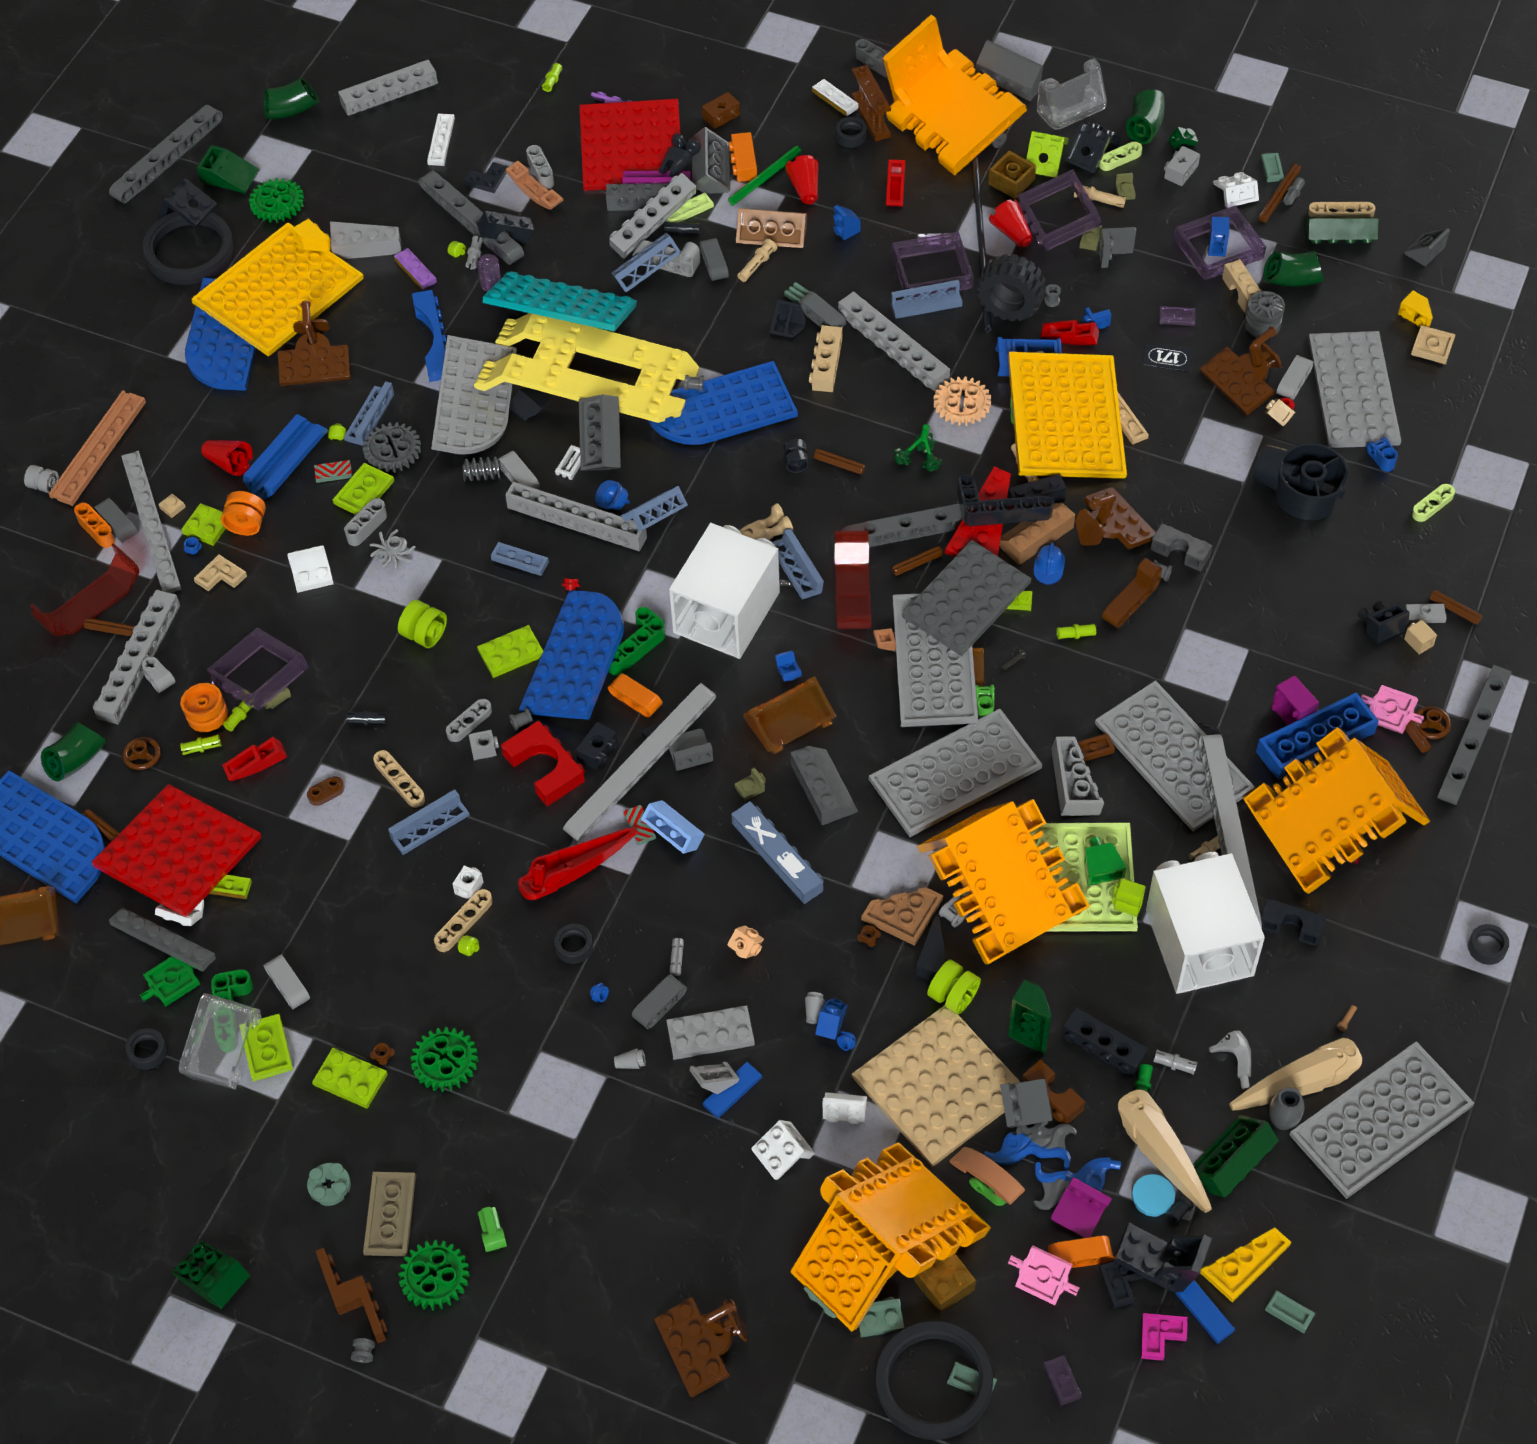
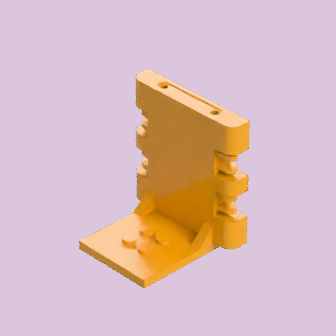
[883,14,1027,176]
[1243,727,1430,894]
[917,799,1090,964]
[790,1142,991,1331]

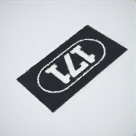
[1142,343,1194,371]

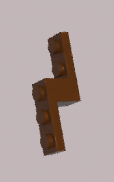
[315,1248,387,1343]

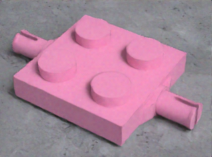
[1361,685,1424,734]
[1008,1246,1080,1305]

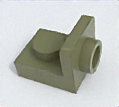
[1115,173,1136,200]
[1079,222,1102,251]
[735,768,766,801]

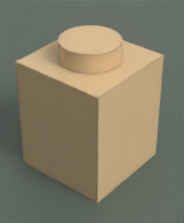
[1404,620,1437,655]

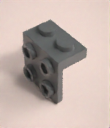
[669,729,713,771]

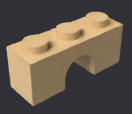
[1222,259,1261,314]

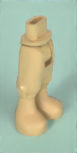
[739,503,793,540]

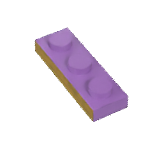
[394,248,437,290]

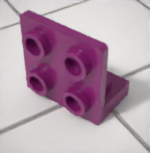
[1051,1177,1112,1238]

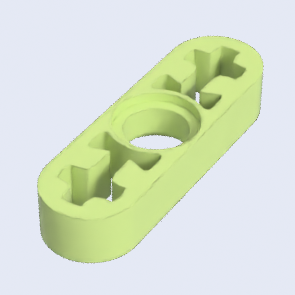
[1099,142,1142,171]
[1412,484,1455,522]

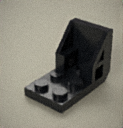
[1113,1223,1212,1292]

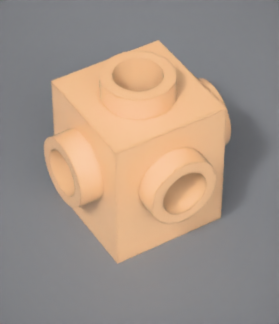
[727,925,764,958]

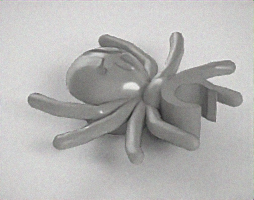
[370,529,415,569]

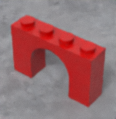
[501,720,585,806]

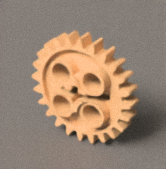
[934,377,991,426]

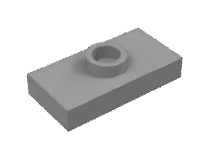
[1405,604,1446,624]

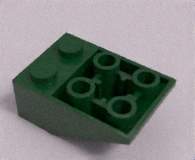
[197,145,260,193]
[172,1240,250,1309]

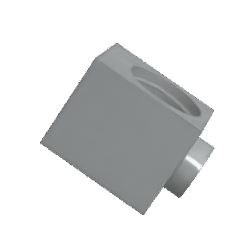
[469,730,499,760]

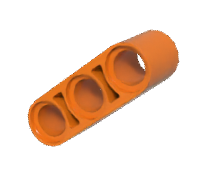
[74,503,115,548]
[608,673,662,718]
[1048,1236,1114,1268]

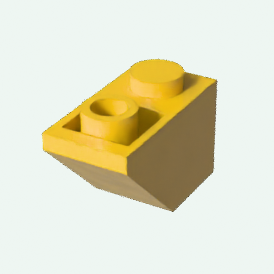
[292,219,331,252]
[1398,290,1433,327]

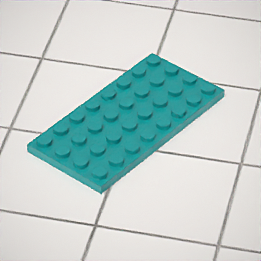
[483,272,637,331]

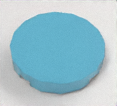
[1132,1174,1175,1217]

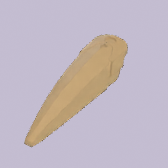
[1229,1038,1362,1111]
[1118,1090,1212,1213]

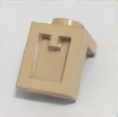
[1265,398,1295,426]

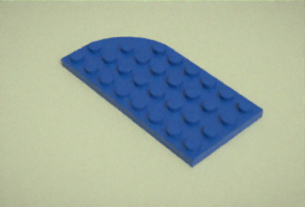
[185,278,256,391]
[648,361,798,445]
[519,590,624,720]
[0,771,105,903]

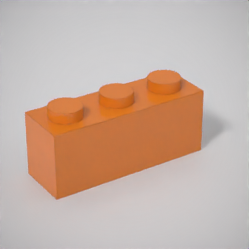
[729,132,757,182]

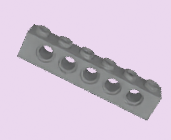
[338,60,438,116]
[609,173,696,259]

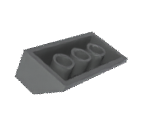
[976,40,1043,101]
[692,127,730,194]
[579,394,621,471]
[791,746,858,825]

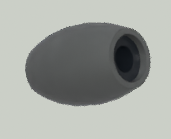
[1269,1087,1305,1130]

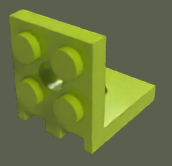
[1026,131,1069,178]

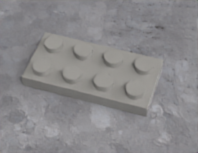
[666,1006,755,1060]

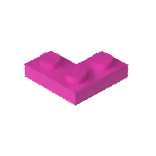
[1141,1313,1187,1360]

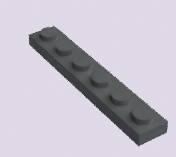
[109,907,216,972]

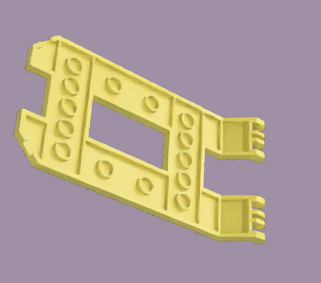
[474,313,699,423]

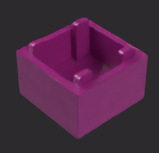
[1271,676,1319,725]

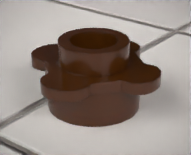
[857,925,881,947]
[370,1042,395,1065]

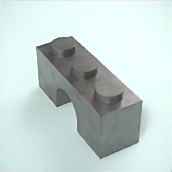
[1151,524,1212,572]

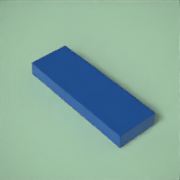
[703,1062,762,1119]
[1175,1280,1235,1344]

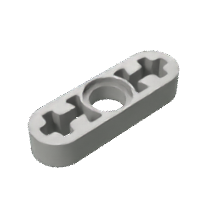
[446,699,492,742]

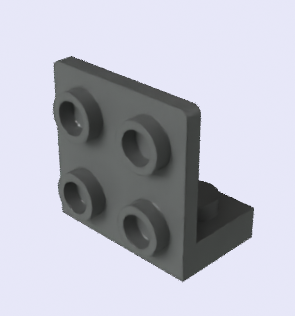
[1099,227,1136,268]
[1000,1079,1053,1128]

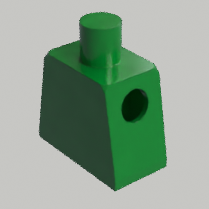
[1084,837,1126,886]

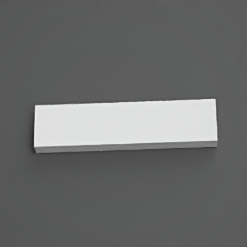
[427,114,455,166]

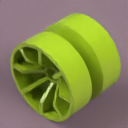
[398,599,447,648]
[927,959,981,1015]

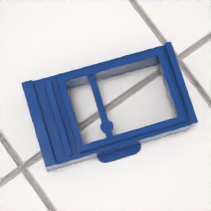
[995,337,1062,376]

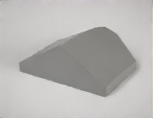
[690,1062,739,1094]

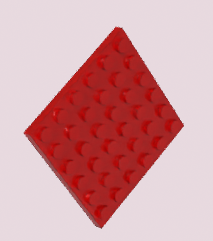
[580,99,683,191]
[92,784,261,917]

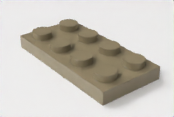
[363,1172,416,1256]

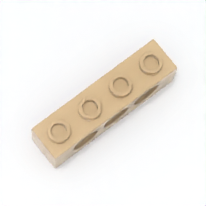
[809,326,842,392]

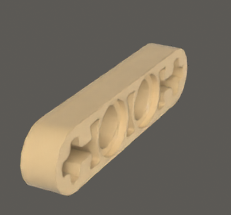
[1308,202,1375,218]
[373,750,425,808]
[434,889,493,952]

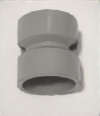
[24,465,59,493]

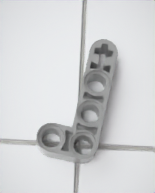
[633,240,700,277]

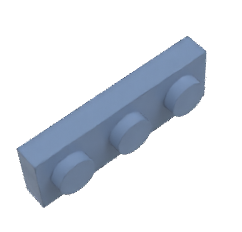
[491,542,549,576]

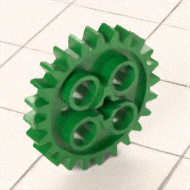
[249,178,305,223]
[411,1027,479,1092]
[399,1240,470,1310]

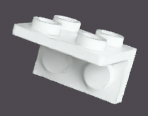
[1213,172,1259,208]
[287,546,333,593]
[823,1093,867,1124]
[752,1120,815,1180]

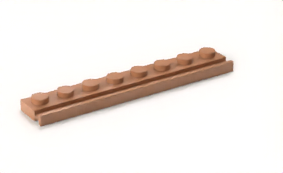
[49,390,146,506]

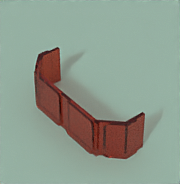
[835,531,872,629]
[30,543,140,636]

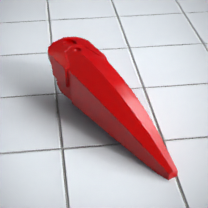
[518,827,637,900]

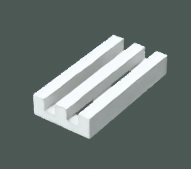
[555,445,581,480]

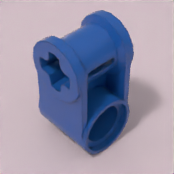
[1367,437,1398,472]

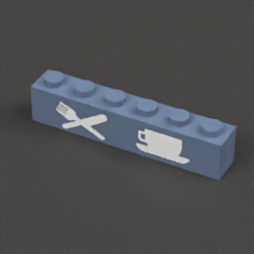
[731,802,824,904]

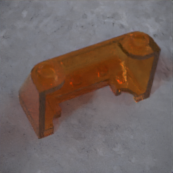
[743,676,837,754]
[0,886,59,945]

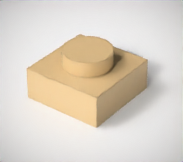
[159,494,185,518]

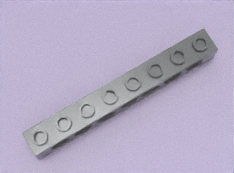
[838,291,950,392]
[505,482,647,551]
[93,590,180,724]

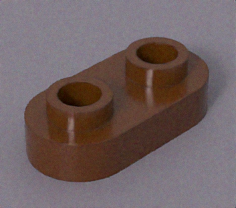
[307,776,345,806]

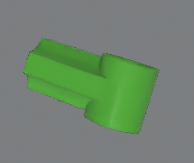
[478,1207,507,1252]

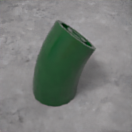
[263,77,319,119]
[1126,90,1165,145]
[1263,251,1324,287]
[41,721,107,782]

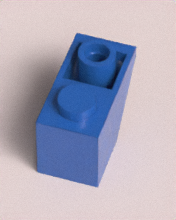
[833,205,861,240]
[815,999,848,1039]

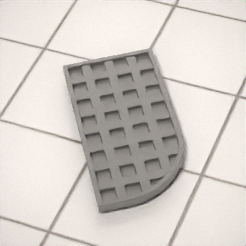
[431,335,517,454]

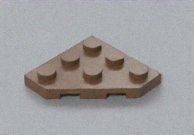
[862,887,943,946]

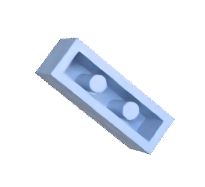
[641,800,705,854]

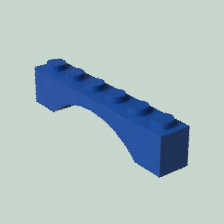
[412,290,446,382]

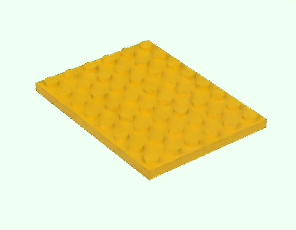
[192,223,364,357]
[1008,352,1127,478]

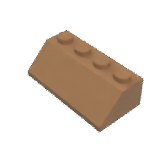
[736,208,807,248]
[999,503,1075,565]

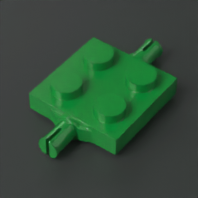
[139,956,200,1007]

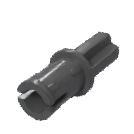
[1283,177,1305,206]

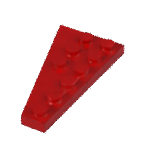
[945,466,1011,557]

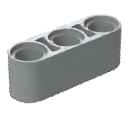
[526,145,554,190]
[1276,355,1314,400]
[497,451,540,489]
[344,498,387,546]
[263,955,310,1010]

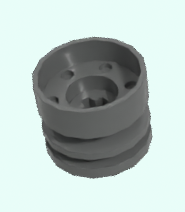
[1244,291,1285,338]

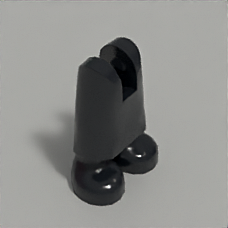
[659,134,701,177]

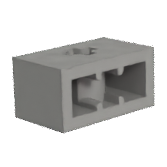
[1164,146,1200,186]

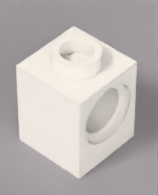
[452,866,484,900]

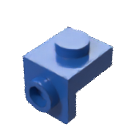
[1083,307,1111,329]
[775,650,802,681]

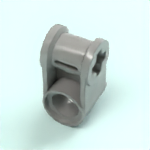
[142,657,175,693]
[939,892,969,927]

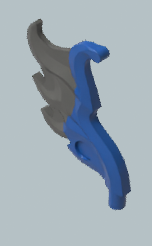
[984,1121,1077,1170]
[1033,1157,1121,1210]

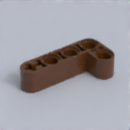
[1102,558,1162,628]

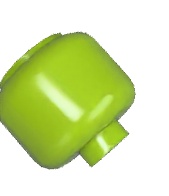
[448,241,466,257]
[328,424,347,440]
[458,935,479,956]

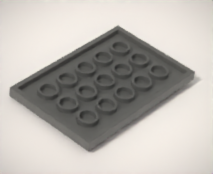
[902,540,1031,657]

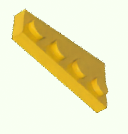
[1200,1228,1291,1303]

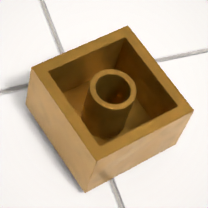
[988,151,1036,199]
[914,1254,976,1314]

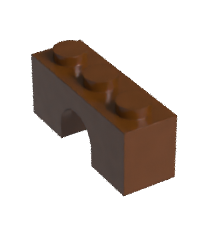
[1022,1059,1085,1124]

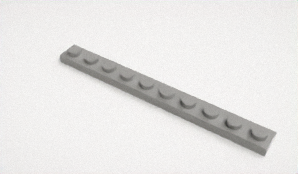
[121,451,182,593]

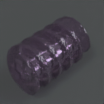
[477,254,501,292]

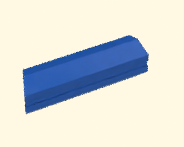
[243,414,328,500]

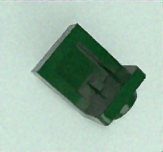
[1169,127,1199,150]

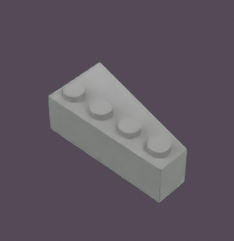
[330,222,402,260]
[1051,737,1104,816]

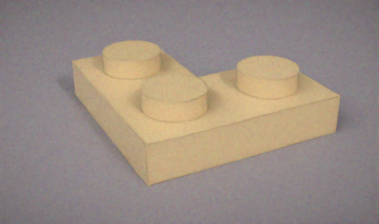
[194,555,247,591]

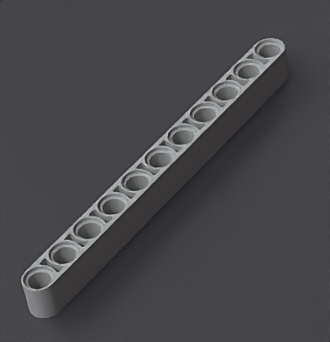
[563,683,716,842]
[1199,734,1262,927]

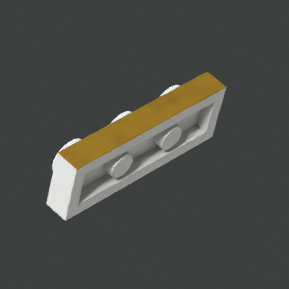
[812,79,858,116]

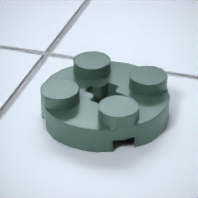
[307,1163,351,1206]

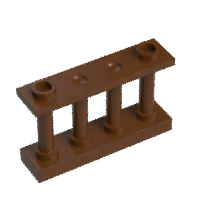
[851,65,891,142]

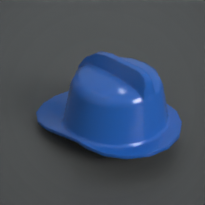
[595,480,630,510]
[1034,542,1065,584]

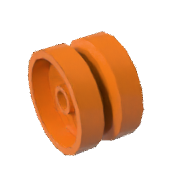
[220,491,266,536]
[180,683,228,732]

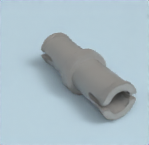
[466,236,483,269]
[1153,1049,1197,1075]

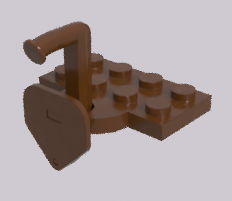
[278,300,351,386]
[1200,326,1282,416]
[1075,487,1156,550]
[654,1297,748,1398]

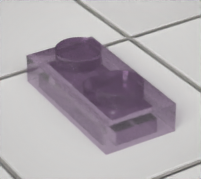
[1159,306,1195,326]
[1043,1355,1082,1406]

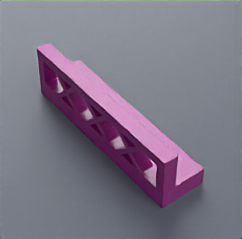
[623,171,690,184]

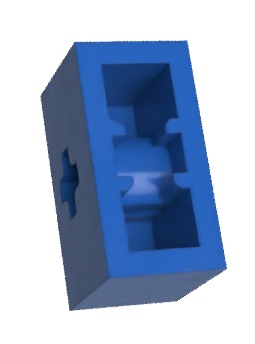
[1208,217,1229,257]

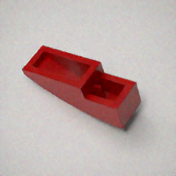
[886,160,905,207]
[1041,320,1099,345]
[223,737,287,781]

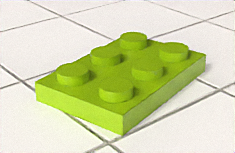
[333,463,394,515]
[477,625,543,678]
[239,1014,293,1082]
[312,1048,388,1109]

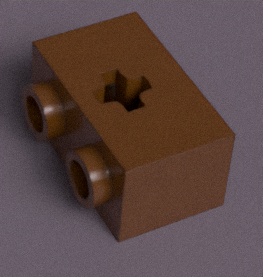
[702,92,740,129]

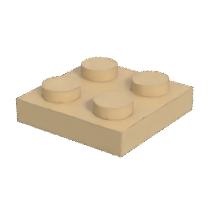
[1411,325,1455,364]

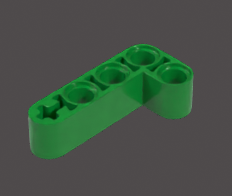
[609,607,666,676]
[211,970,254,1053]

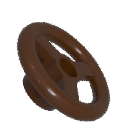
[1414,706,1451,739]
[123,737,161,770]

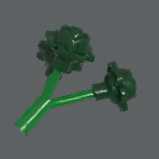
[894,424,942,472]

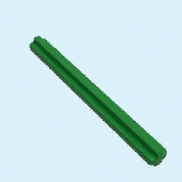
[728,146,802,206]

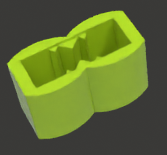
[1112,878,1146,917]

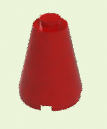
[785,155,819,205]
[989,199,1033,247]
[202,440,253,476]

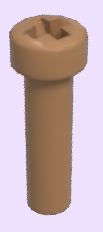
[1337,1005,1357,1032]

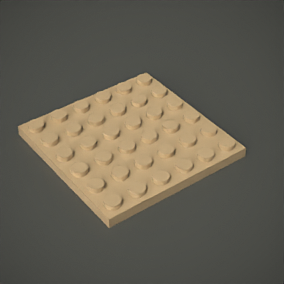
[852,1005,1021,1167]

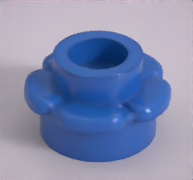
[184,537,202,554]
[590,983,609,1002]
[837,1031,856,1051]

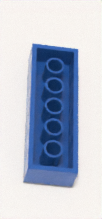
[1256,692,1379,780]

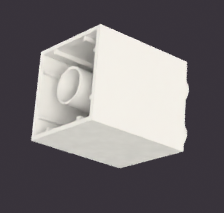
[669,523,780,659]
[1146,852,1265,994]

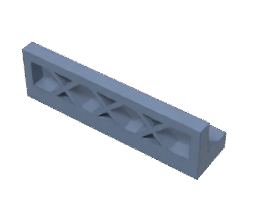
[611,233,681,292]
[891,280,962,319]
[344,381,394,446]
[621,486,688,532]
[772,528,824,599]
[388,790,470,855]

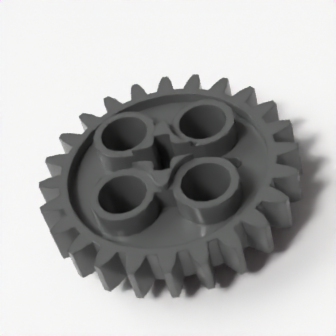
[363,422,422,473]

